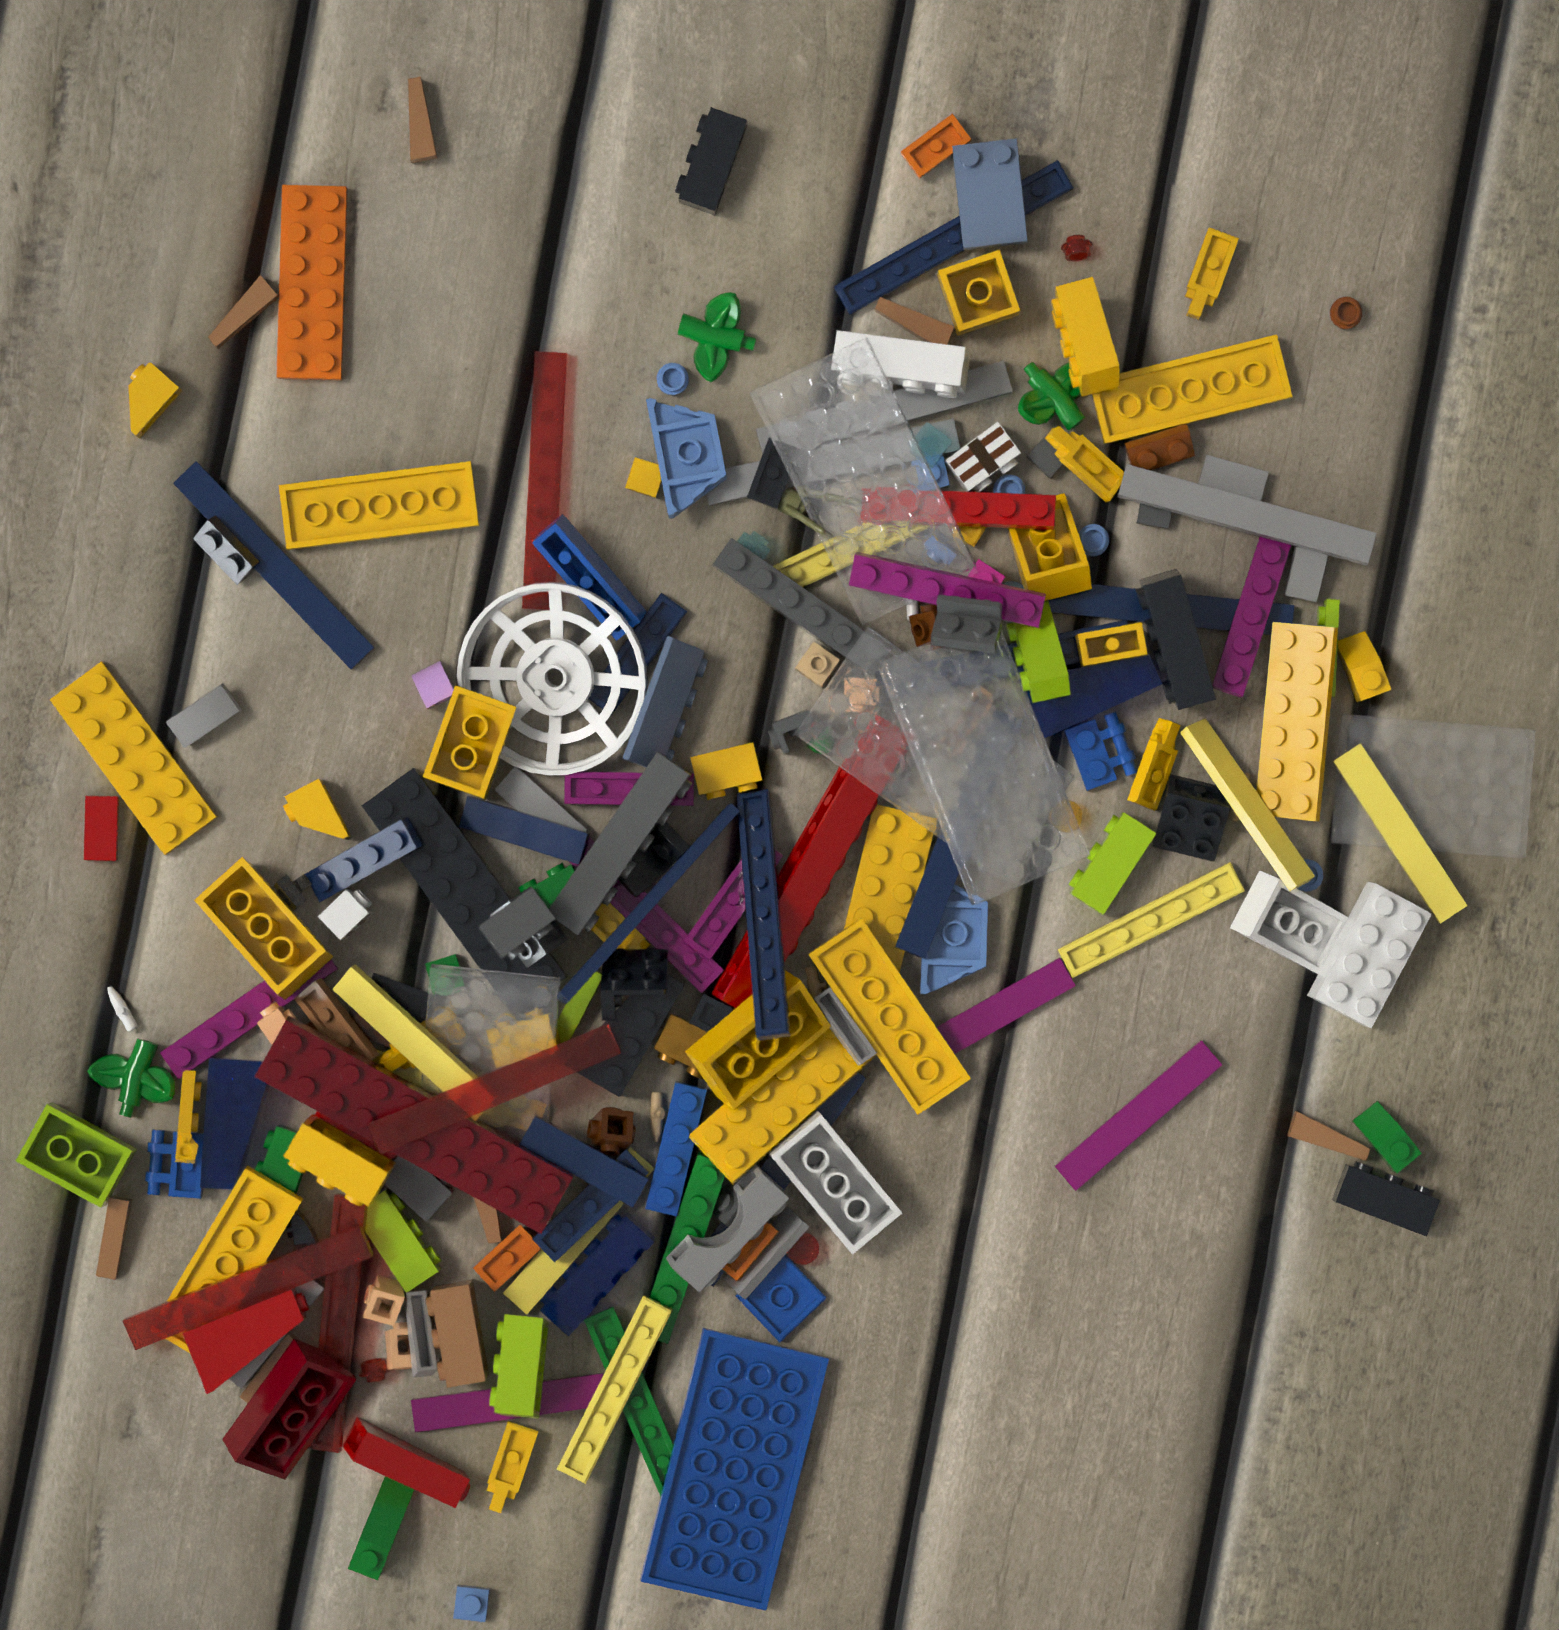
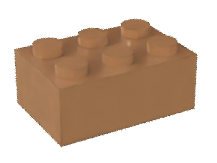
[426,1279,489,1388]

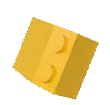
[1007,493,1092,601]
[423,685,517,800]

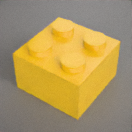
[937,249,1020,336]

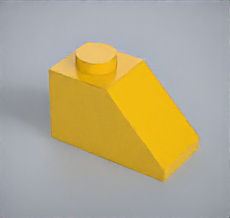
[128,362,183,438]
[1337,631,1391,702]
[283,779,351,839]

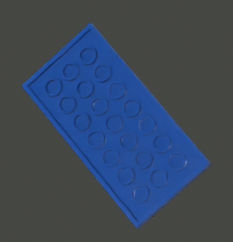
[640,1328,829,1611]

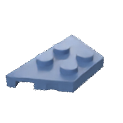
[646,398,727,519]
[920,870,988,995]

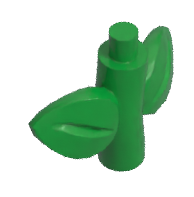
[677,292,757,382]
[1018,362,1086,432]
[87,1038,175,1118]

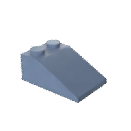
[952,138,1028,250]

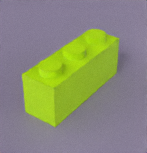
[1006,601,1071,703]
[1068,812,1156,915]
[353,1188,442,1292]

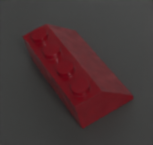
[222,1339,357,1480]

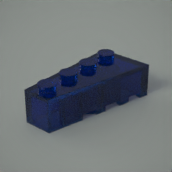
[1016,655,1162,739]
[200,1057,269,1190]
[540,1212,656,1337]

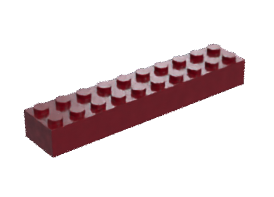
[255,1016,573,1234]

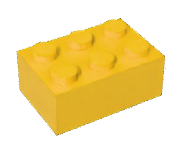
[1051,277,1119,397]
[283,1114,396,1206]

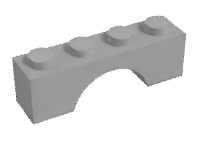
[666,1165,789,1292]

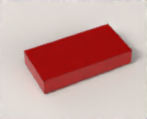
[84,796,119,861]

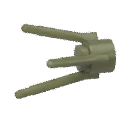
[778,485,862,539]

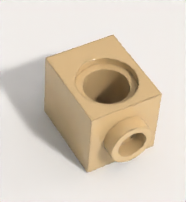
[795,641,840,688]

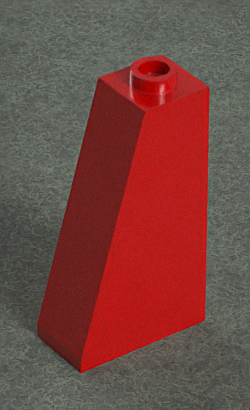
[182,1287,309,1394]
[342,1417,470,1508]

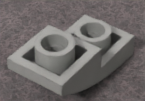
[1284,546,1328,602]
[166,683,241,748]

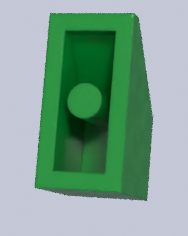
[1352,1101,1422,1173]

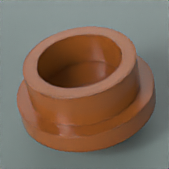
[1330,297,1362,329]

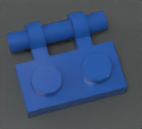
[1064,712,1138,791]
[145,1129,207,1199]

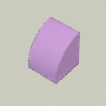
[411,661,454,709]

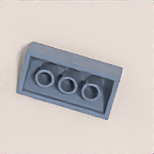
[623,636,709,768]

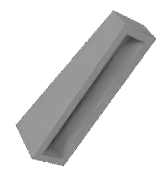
[814,987,877,1066]
[404,1290,438,1378]

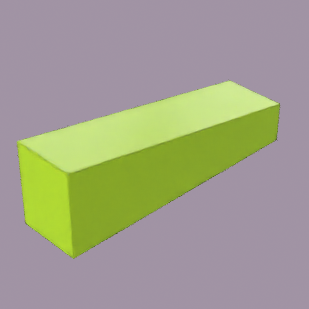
[556,971,602,1046]

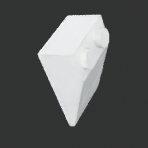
[1230,871,1348,974]

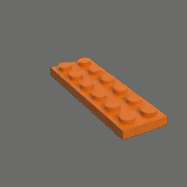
[276,185,348,380]

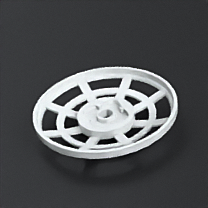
[457,582,648,775]

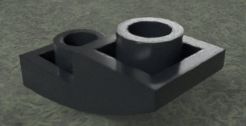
[286,1210,327,1275]

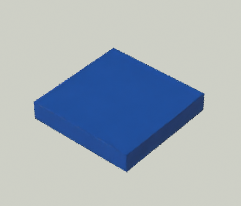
[735,1254,826,1343]

